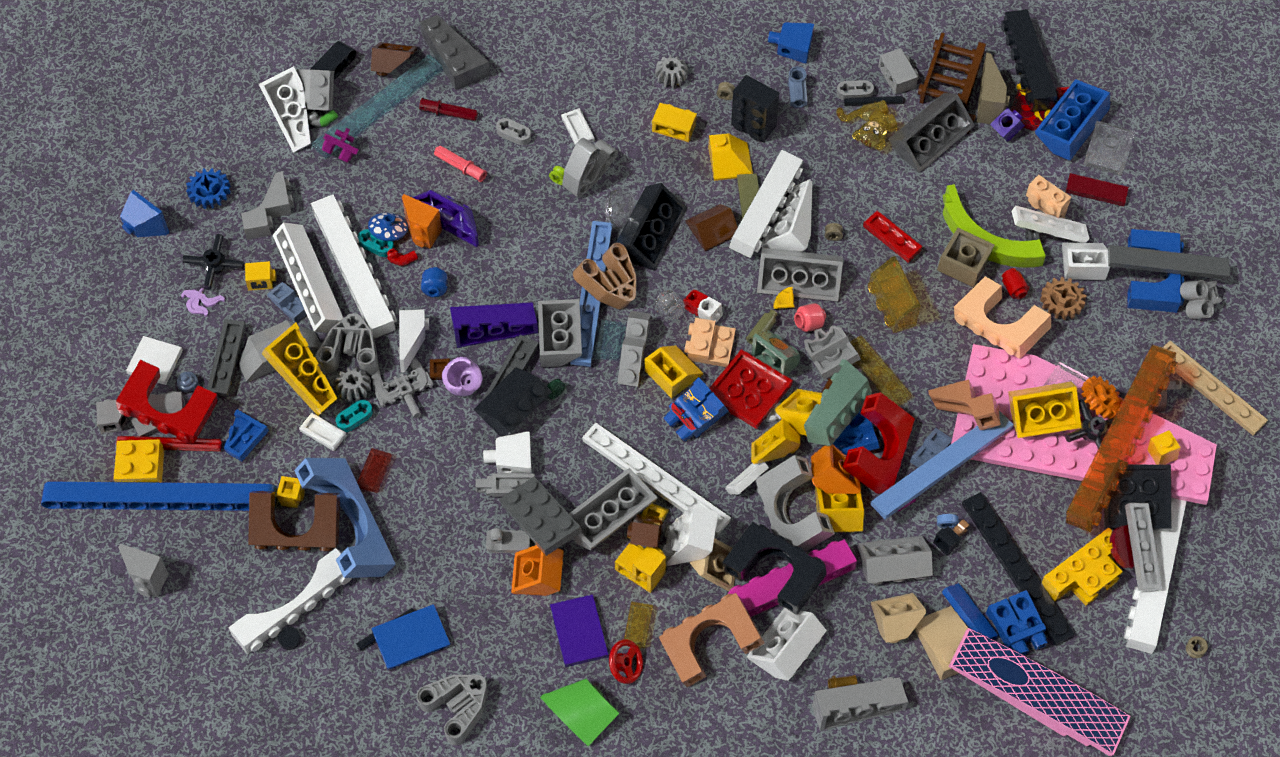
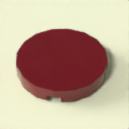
[1110,525,1135,569]

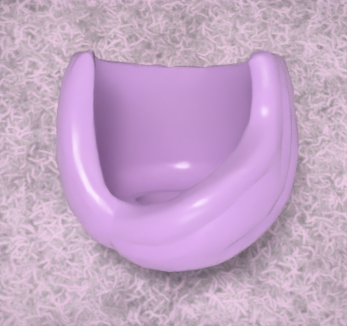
[442,357,483,397]

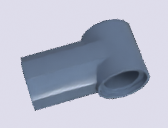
[787,66,807,108]

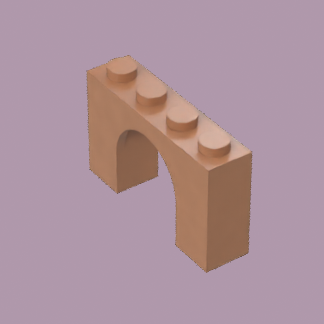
[659,593,765,687]

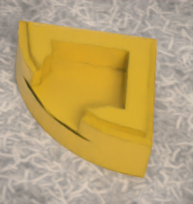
[773,287,794,309]

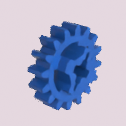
[186,168,231,209]

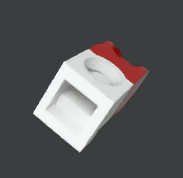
[682,290,723,322]

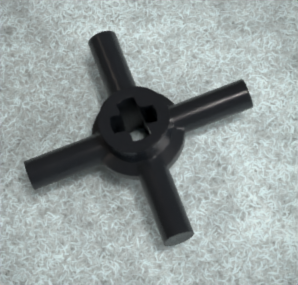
[182,234,245,290]
[1065,398,1122,460]

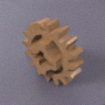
[1040,277,1086,320]

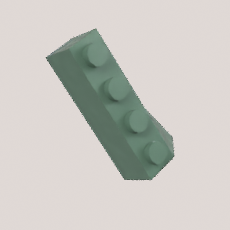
[804,359,872,446]

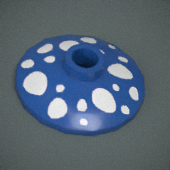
[368,212,408,241]

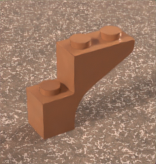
[928,379,1001,430]

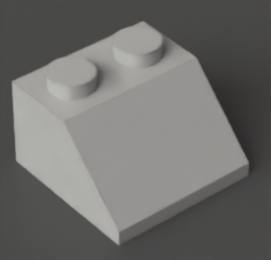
[295,69,334,110]
[118,544,168,597]

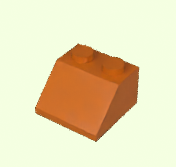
[402,194,442,249]
[811,444,861,494]
[511,545,564,596]

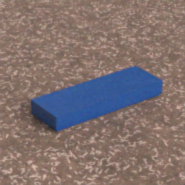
[942,583,998,640]

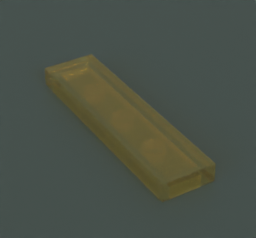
[850,335,912,406]

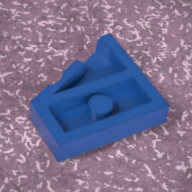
[224,409,269,462]

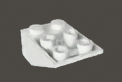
[662,504,718,566]

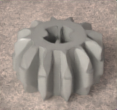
[655,55,688,88]
[335,366,371,403]

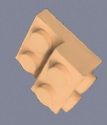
[1026,175,1071,218]
[684,318,736,367]

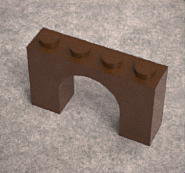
[248,491,340,551]

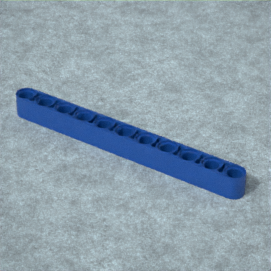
[41,482,278,511]

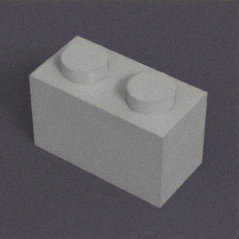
[878,48,919,95]

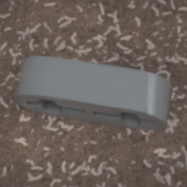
[836,80,874,100]
[496,118,531,145]

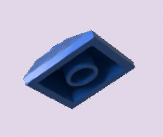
[120,190,169,237]

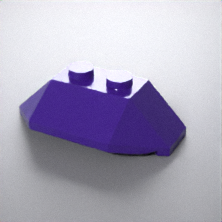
[412,190,479,247]

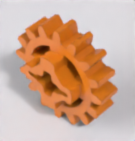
[1081,376,1124,419]

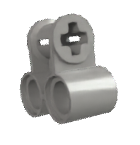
[1180,280,1222,319]

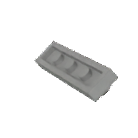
[1125,503,1162,591]

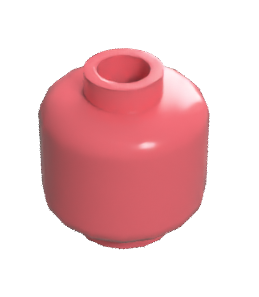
[794,303,826,332]

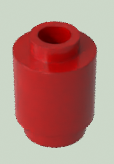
[1002,268,1029,299]

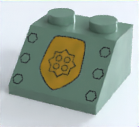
[751,330,800,376]

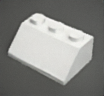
[747,608,827,681]

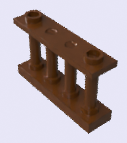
[917,32,986,109]

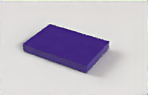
[550,595,608,667]

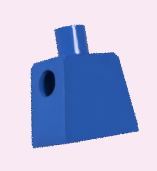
[768,22,814,63]

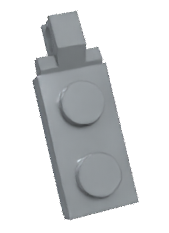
[475,473,535,497]

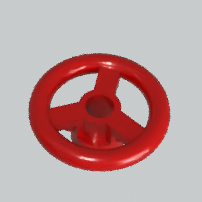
[609,639,643,684]

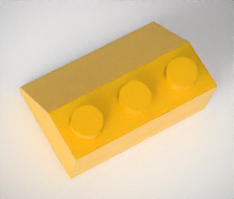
[1008,381,1081,438]

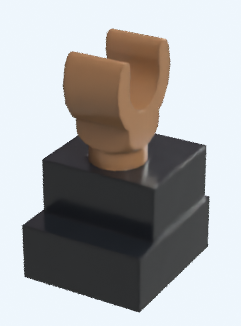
[933,519,970,556]

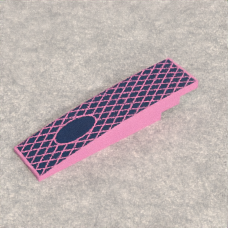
[949,628,1130,756]

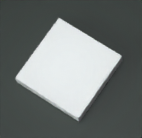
[126,336,183,385]

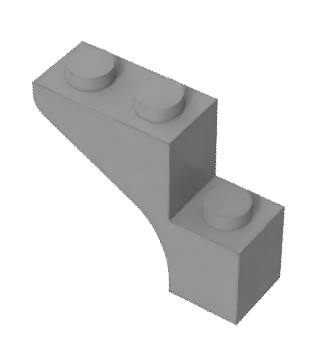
[241,171,294,240]
[617,311,651,387]

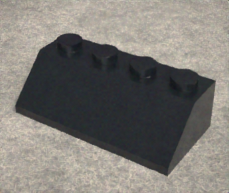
[616,183,687,271]

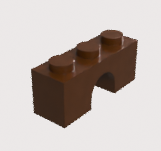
[627,515,663,547]

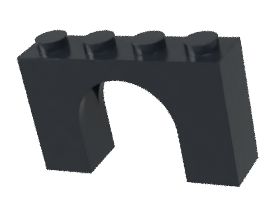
[722,522,827,615]

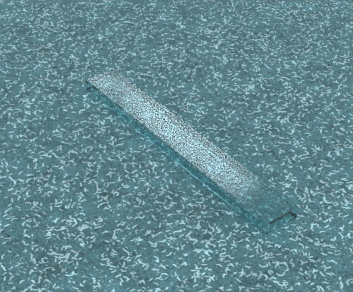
[312,55,442,158]

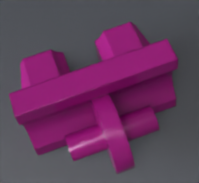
[321,127,359,163]

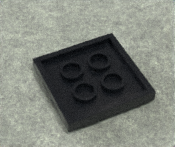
[1104,464,1172,531]

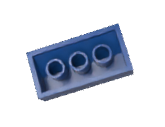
[1035,79,1110,160]

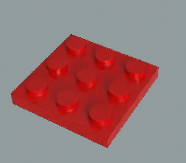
[709,349,793,429]

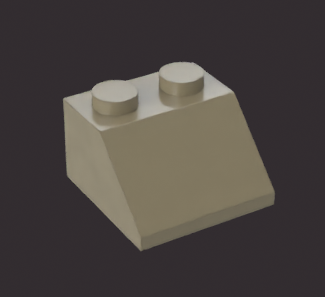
[937,228,994,287]

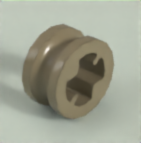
[717,82,735,100]
[825,223,843,241]
[1186,636,1208,658]

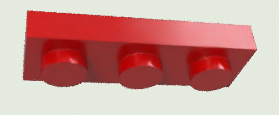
[863,211,922,263]

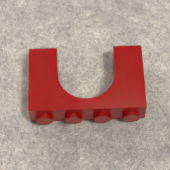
[116,359,218,444]
[843,392,915,494]

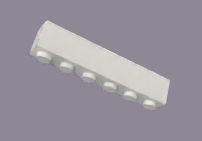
[729,150,803,258]
[273,223,343,333]

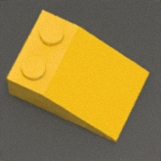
[815,487,864,532]

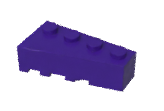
[450,302,538,348]

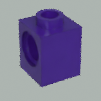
[990,108,1025,142]

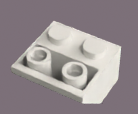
[1062,243,1110,280]

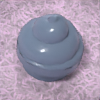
[177,371,198,392]

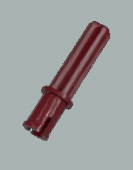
[419,98,478,121]

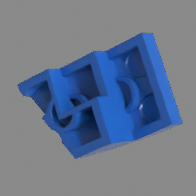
[833,409,879,455]

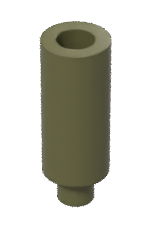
[746,310,778,345]

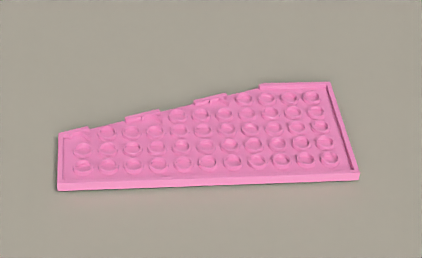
[951,344,1217,505]

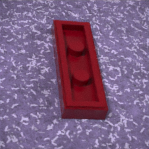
[1065,173,1129,207]

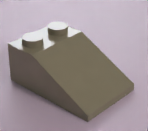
[977,53,1010,124]

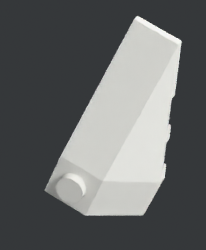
[259,66,311,153]
[761,179,812,252]

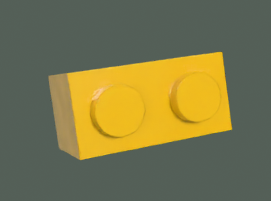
[652,103,697,142]

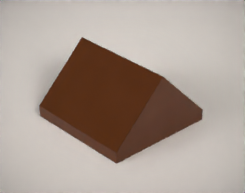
[685,204,738,252]

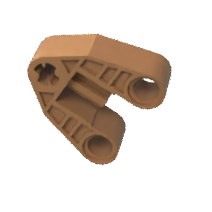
[573,243,636,310]

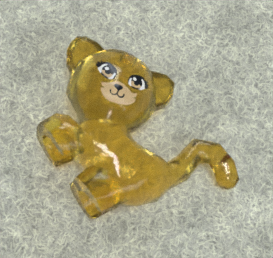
[836,100,897,151]

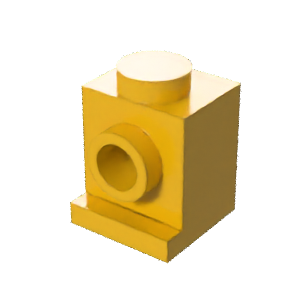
[276,476,305,508]

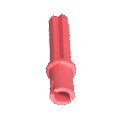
[434,146,487,182]

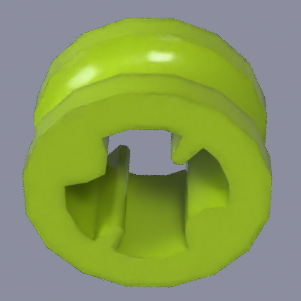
[549,166,565,185]

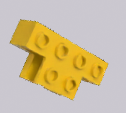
[1042,528,1123,606]

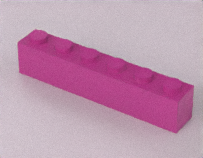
[728,539,857,617]

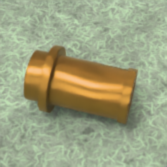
[828,675,857,689]

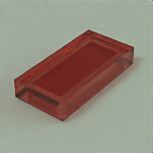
[357,448,392,493]

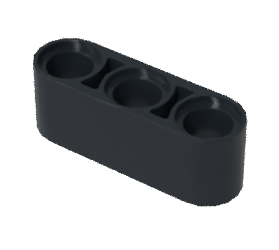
[310,41,356,80]

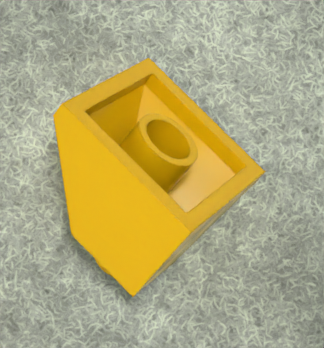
[708,133,753,181]
[775,389,822,437]
[751,418,800,464]

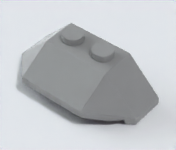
[239,320,321,382]

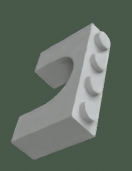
[755,455,835,551]

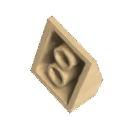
[914,606,968,680]

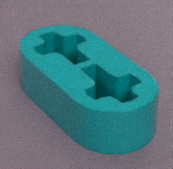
[358,229,394,257]
[336,400,373,432]

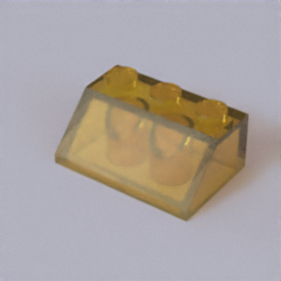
[868,256,921,334]

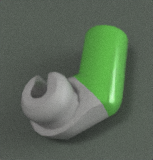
[308,110,338,127]

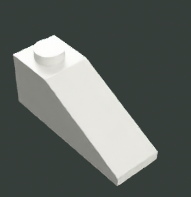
[399,310,429,372]

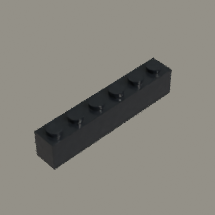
[1001,9,1057,112]

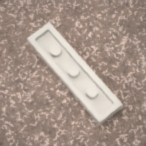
[1012,205,1089,243]

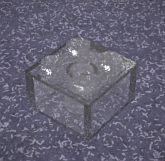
[1083,121,1135,176]

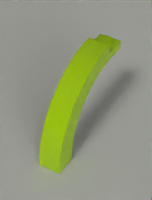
[942,184,1046,268]

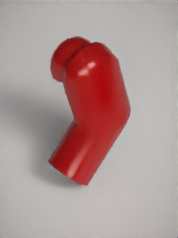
[387,248,418,266]

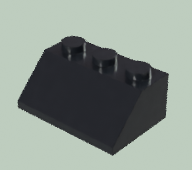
[473,367,552,437]

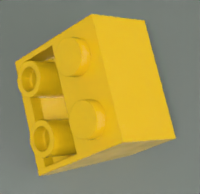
[645,345,703,399]

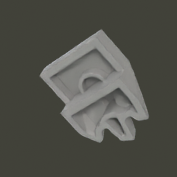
[804,325,860,380]

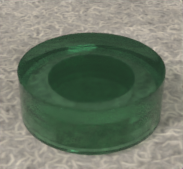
[547,378,566,400]

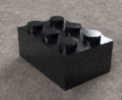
[731,75,780,143]

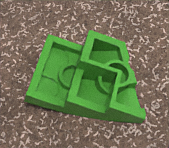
[540,678,619,746]

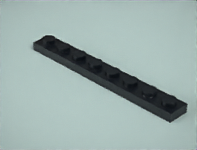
[962,492,1075,646]

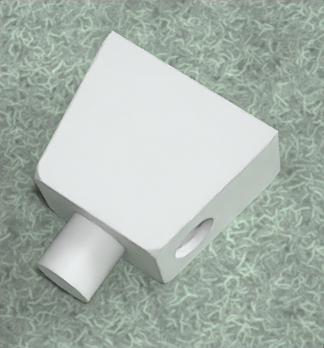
[483,432,532,474]

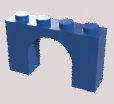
[1127,229,1184,313]

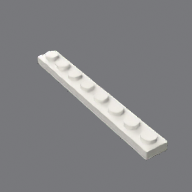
[582,423,731,537]

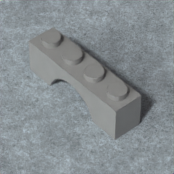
[96,391,185,434]

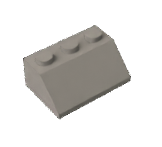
[538,299,582,367]
[858,536,933,585]

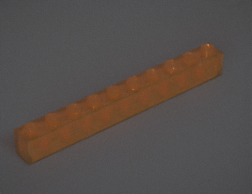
[1066,344,1178,533]

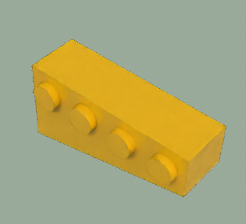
[262,322,337,416]

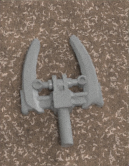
[371,347,434,418]

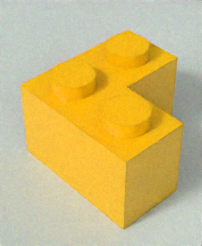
[615,543,666,593]

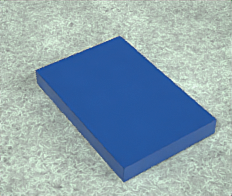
[371,604,450,670]

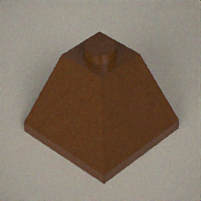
[371,42,418,76]

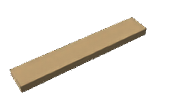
[1156,341,1268,436]

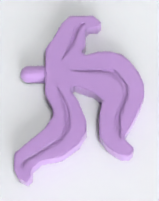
[181,288,225,317]

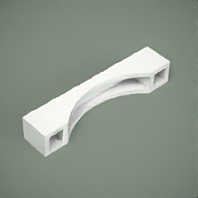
[229,548,352,654]

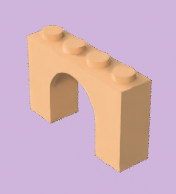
[954,276,1051,359]

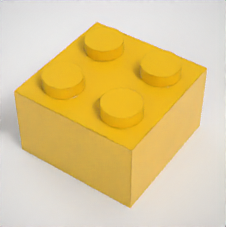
[114,440,164,483]

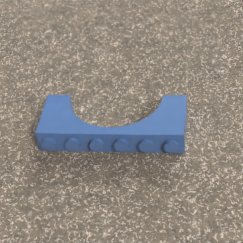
[294,458,396,578]

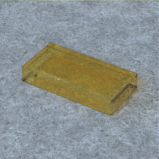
[624,601,653,648]

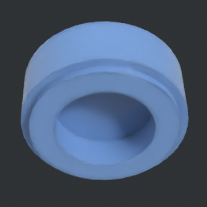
[937,514,959,528]

